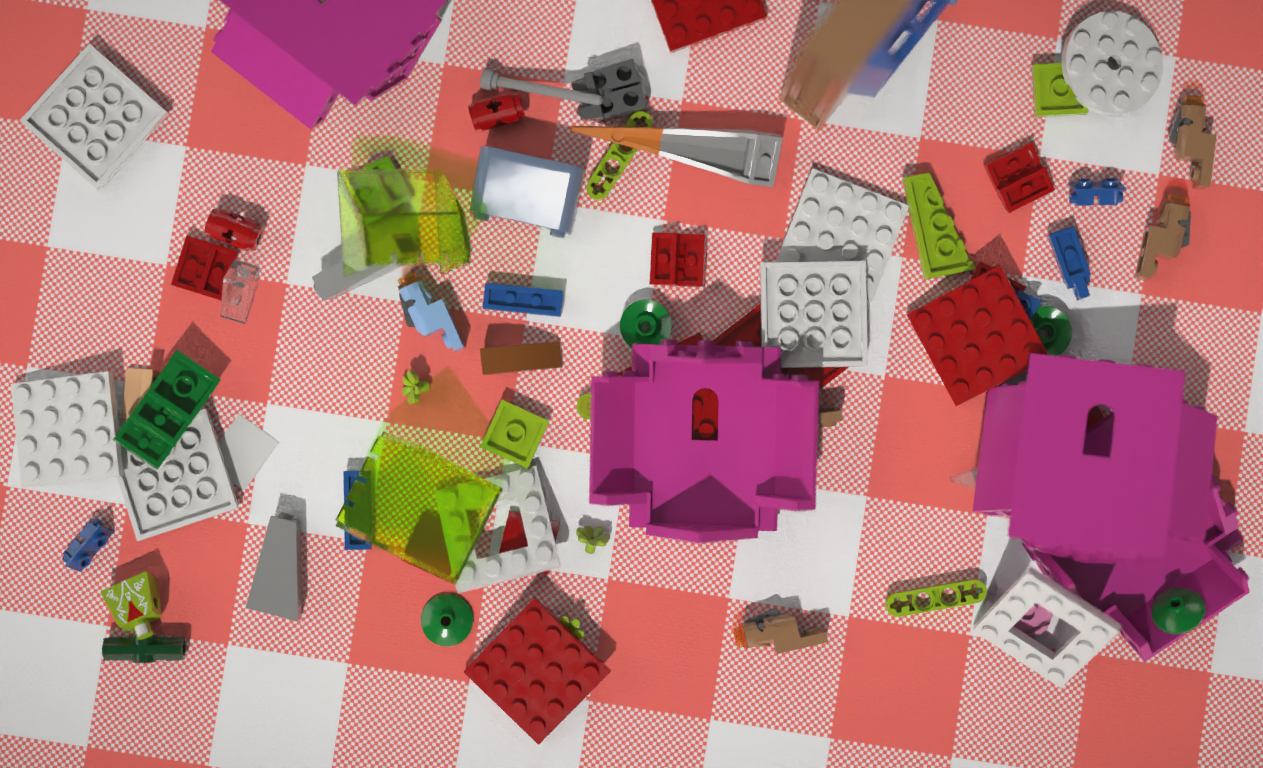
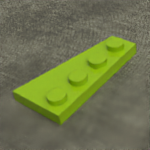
[902,173,976,280]

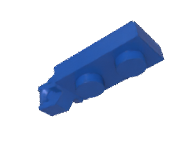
[1047,226,1091,300]

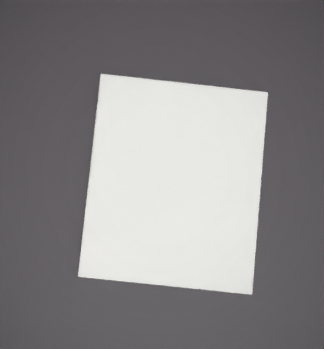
[218,414,279,491]

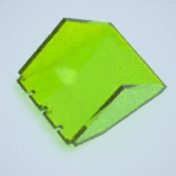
[337,169,472,277]
[335,431,503,585]

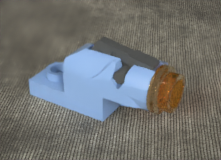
[397,272,465,352]

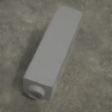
[312,234,420,300]
[246,512,302,621]

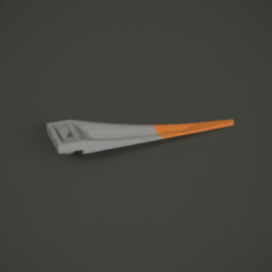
[570,126,783,187]

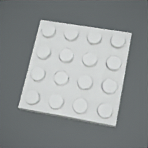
[19,43,169,191]
[776,168,909,303]
[760,261,868,368]
[11,371,124,488]
[117,408,239,541]

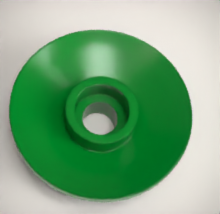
[620,299,672,348]
[1031,306,1072,356]
[1151,587,1206,634]
[421,594,473,647]

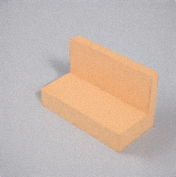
[121,368,159,420]

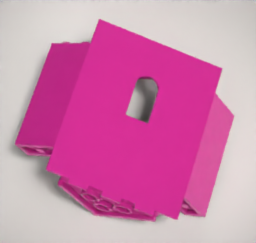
[211,0,448,130]
[589,340,819,544]
[972,353,1218,563]
[1021,412,1250,662]

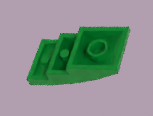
[113,350,221,470]

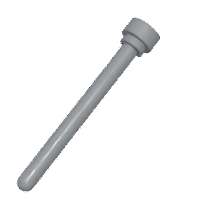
[480,68,603,105]

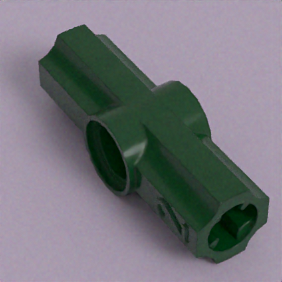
[102,635,186,663]

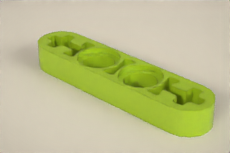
[587,111,652,201]
[885,579,987,617]

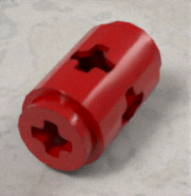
[468,91,525,131]
[205,208,264,251]

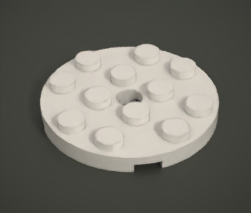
[1061,11,1163,116]

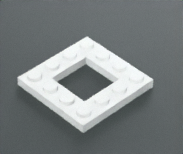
[435,466,561,593]
[973,566,1121,688]

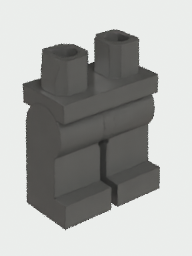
[571,58,647,123]

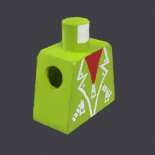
[100,571,162,640]

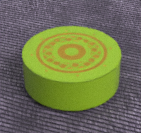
[577,393,591,420]

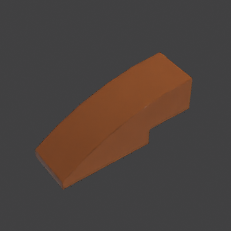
[480,342,562,376]

